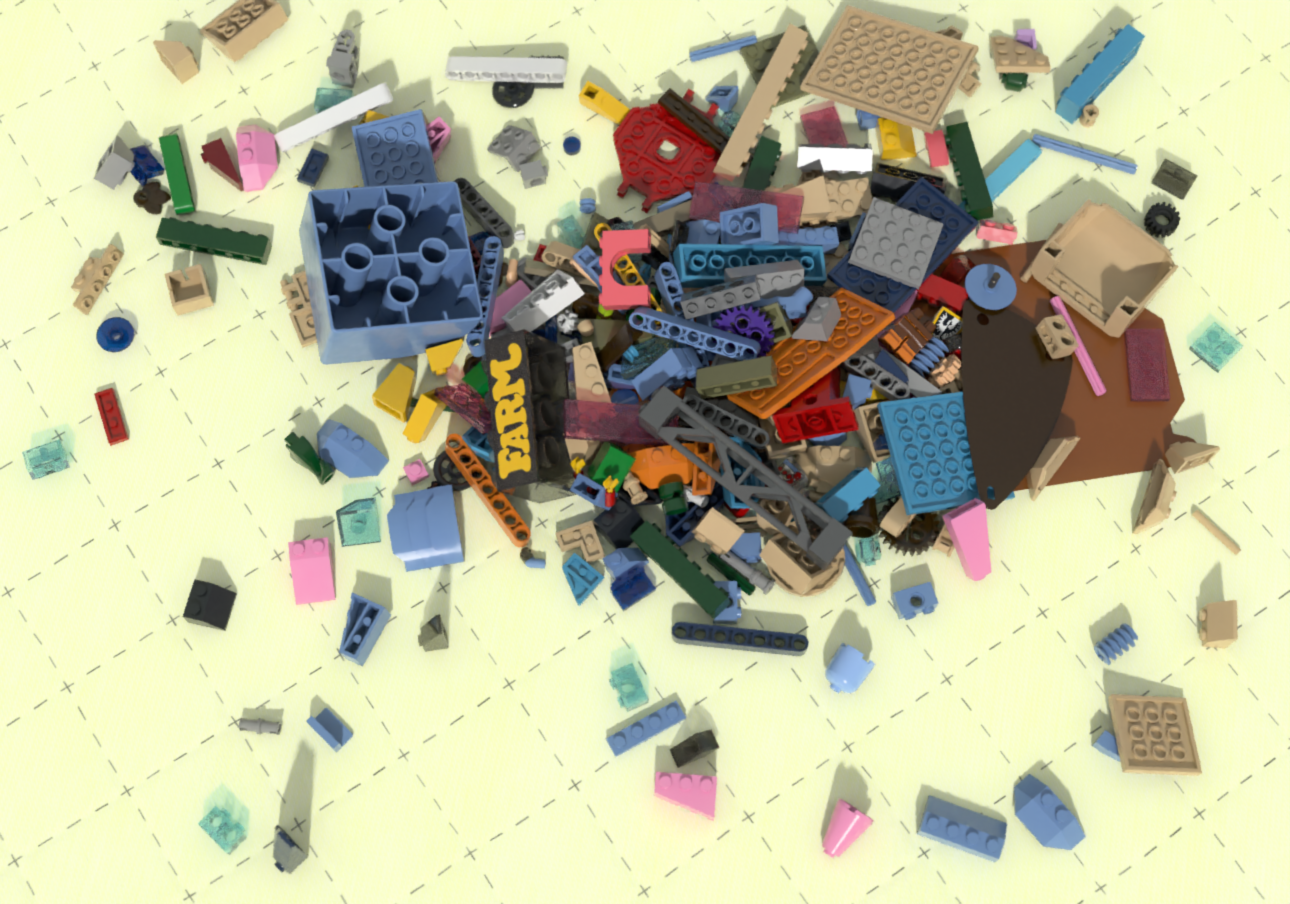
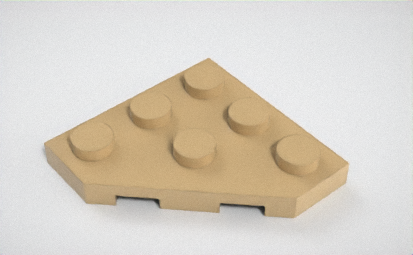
[989,36,1051,73]

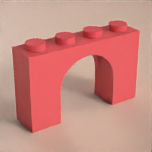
[599,229,651,310]

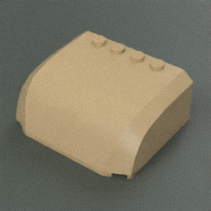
[1030,199,1179,338]

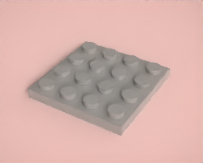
[848,197,943,290]

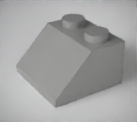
[94,136,135,190]
[792,297,841,341]

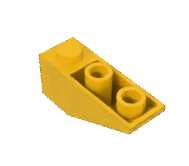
[578,81,630,125]

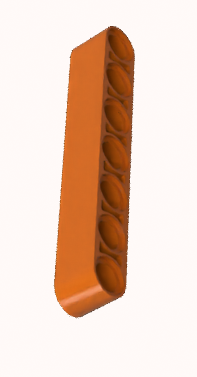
[445,434,531,548]

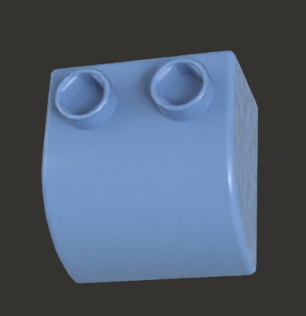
[299,181,483,365]

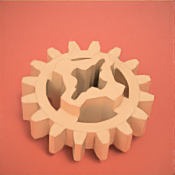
[925,354,962,388]

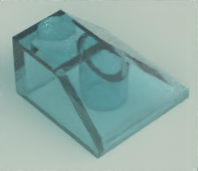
[336,497,381,547]

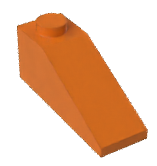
[692,441,720,496]

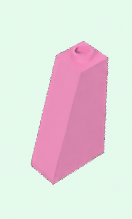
[478,279,532,337]
[942,498,991,581]

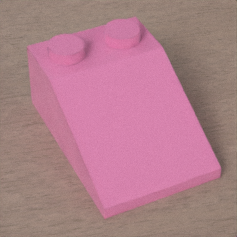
[288,537,336,605]

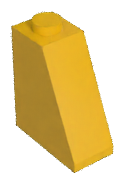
[372,363,416,423]
[402,389,450,443]

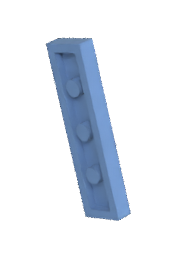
[606,700,686,757]

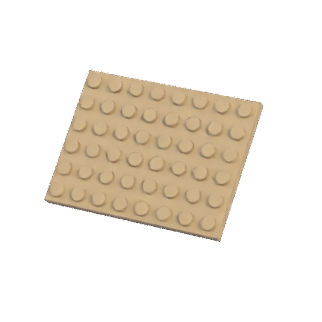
[800,5,978,134]

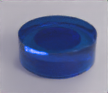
[563,136,581,155]

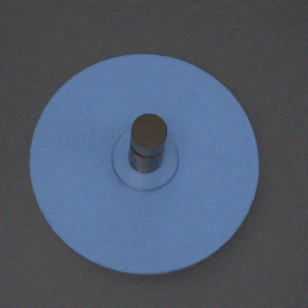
[965,264,1017,310]

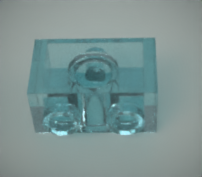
[608,663,649,712]

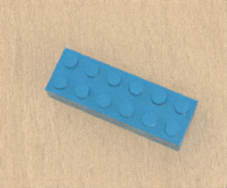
[1055,24,1145,125]

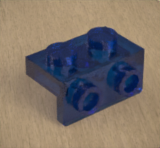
[130,145,165,187]
[610,567,656,612]

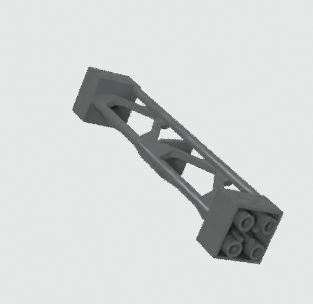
[638,386,853,571]

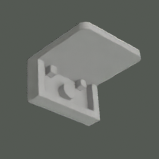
[487,125,541,172]

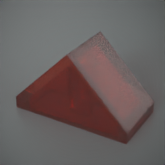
[939,254,976,285]

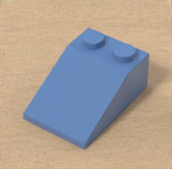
[720,203,779,245]

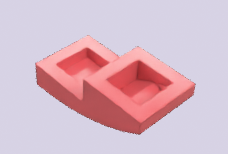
[924,130,949,168]

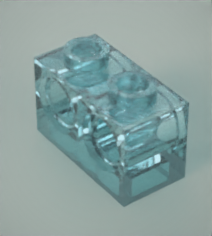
[198,806,247,855]

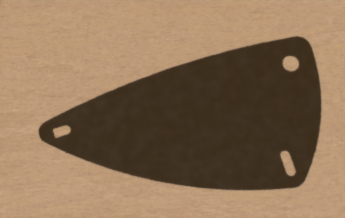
[961,300,1073,510]

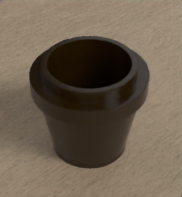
[841,497,880,538]

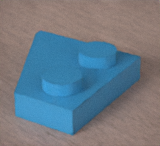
[562,552,604,607]

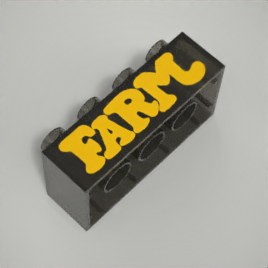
[481,329,577,504]

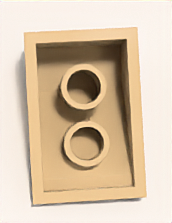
[854,400,891,463]

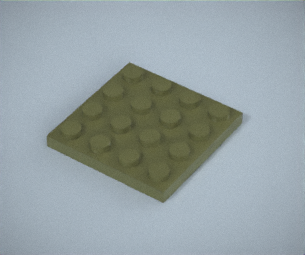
[740,25,819,109]

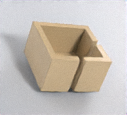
[164,264,214,316]

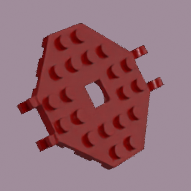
[613,89,721,214]

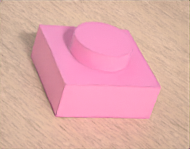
[403,459,429,486]

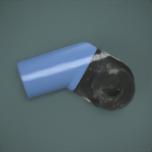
[520,547,546,569]

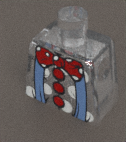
[766,456,810,498]

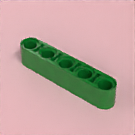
[159,133,195,215]

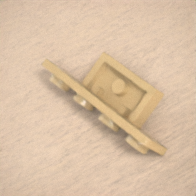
[70,244,124,315]

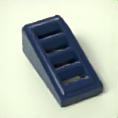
[874,349,909,384]

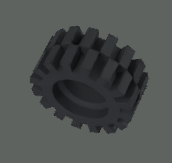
[1144,202,1180,238]

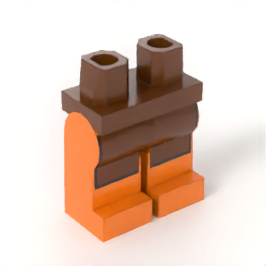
[878,307,936,364]

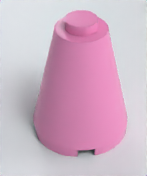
[822,798,874,858]

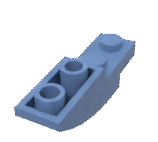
[573,245,630,315]

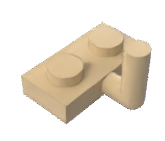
[958,62,982,98]

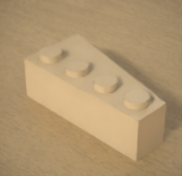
[571,342,616,428]

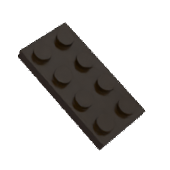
[678,387,759,437]

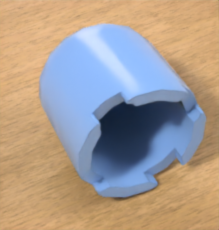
[825,642,875,694]

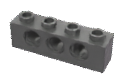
[680,274,761,319]

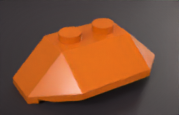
[628,443,695,489]

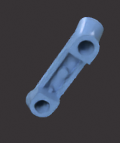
[731,287,813,319]

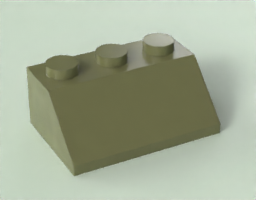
[728,302,793,349]

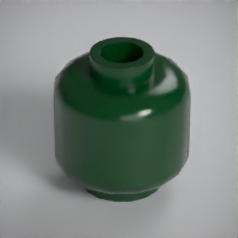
[1001,72,1028,92]

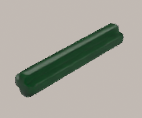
[706,552,756,596]

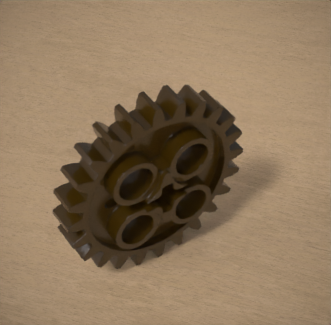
[878,497,940,557]

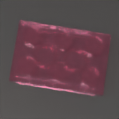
[800,106,849,147]

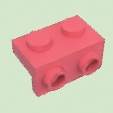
[977,219,1018,244]

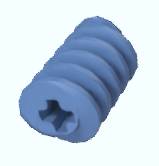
[908,337,949,379]
[1094,623,1138,665]

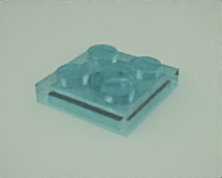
[1189,322,1243,373]

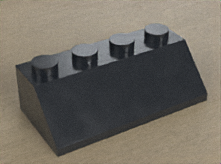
[870,162,947,202]

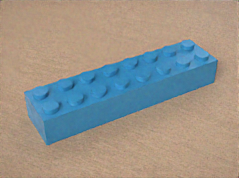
[673,244,827,289]

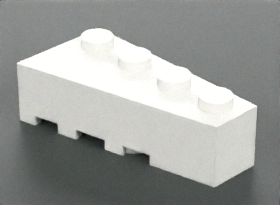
[502,269,584,339]

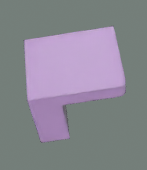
[1014,29,1037,50]

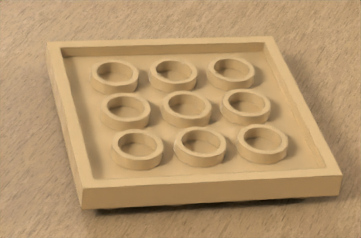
[1108,694,1202,776]

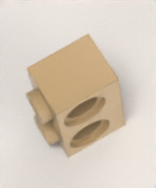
[1036,314,1079,359]

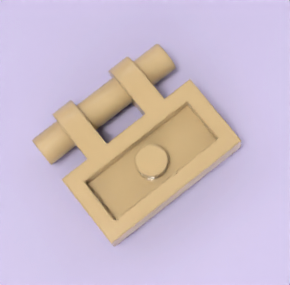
[280,271,311,312]

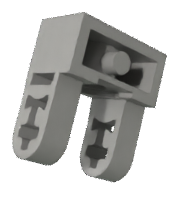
[326,29,359,88]

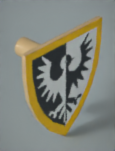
[932,306,962,345]

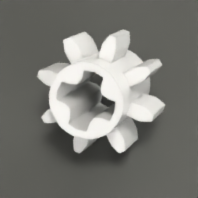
[557,310,579,335]

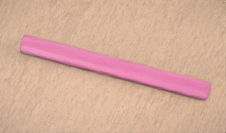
[1050,296,1106,396]

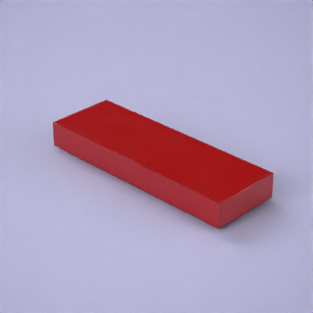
[94,388,129,446]

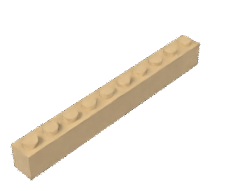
[713,24,809,182]

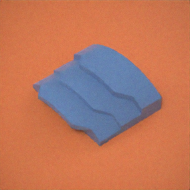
[387,484,465,572]

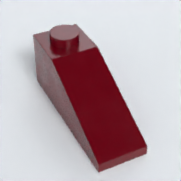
[200,138,244,192]

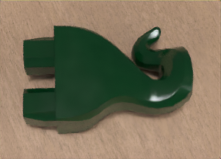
[284,432,335,485]

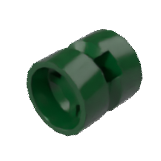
[658,482,689,516]

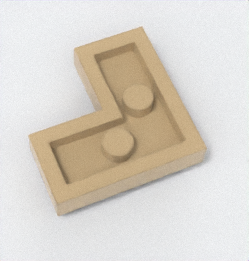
[555,520,605,563]

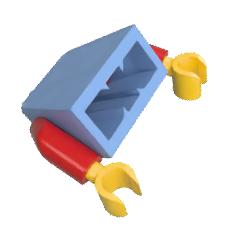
[570,457,619,510]

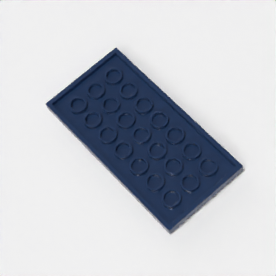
[827,177,979,314]

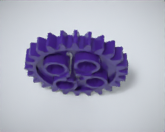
[713,304,775,358]

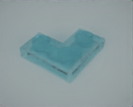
[873,457,901,505]

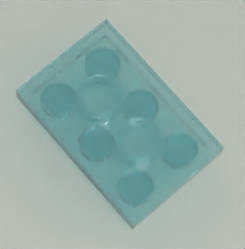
[621,336,677,380]

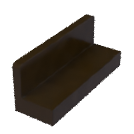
[596,324,643,375]

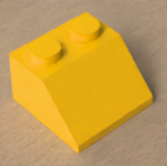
[875,118,917,161]
[425,339,463,376]

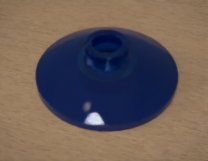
[96,317,135,353]

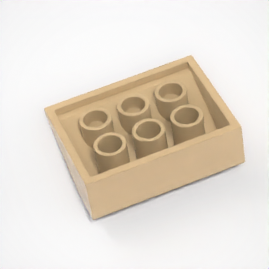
[200,0,289,62]

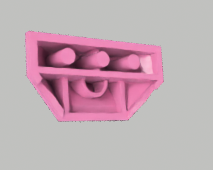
[236,124,278,192]

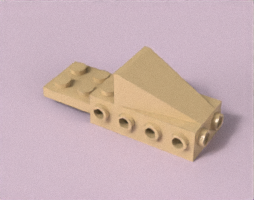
[759,176,872,230]

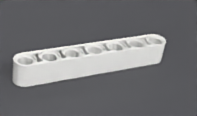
[445,56,568,83]
[274,83,394,153]

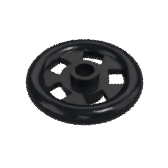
[492,81,534,108]
[433,450,479,491]

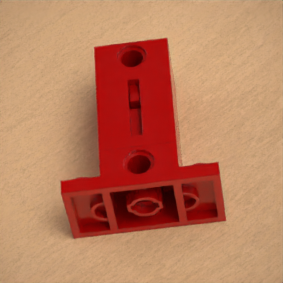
[772,365,859,443]

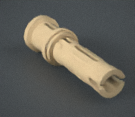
[623,471,648,504]

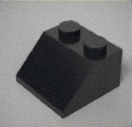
[593,497,644,549]
[182,579,237,631]

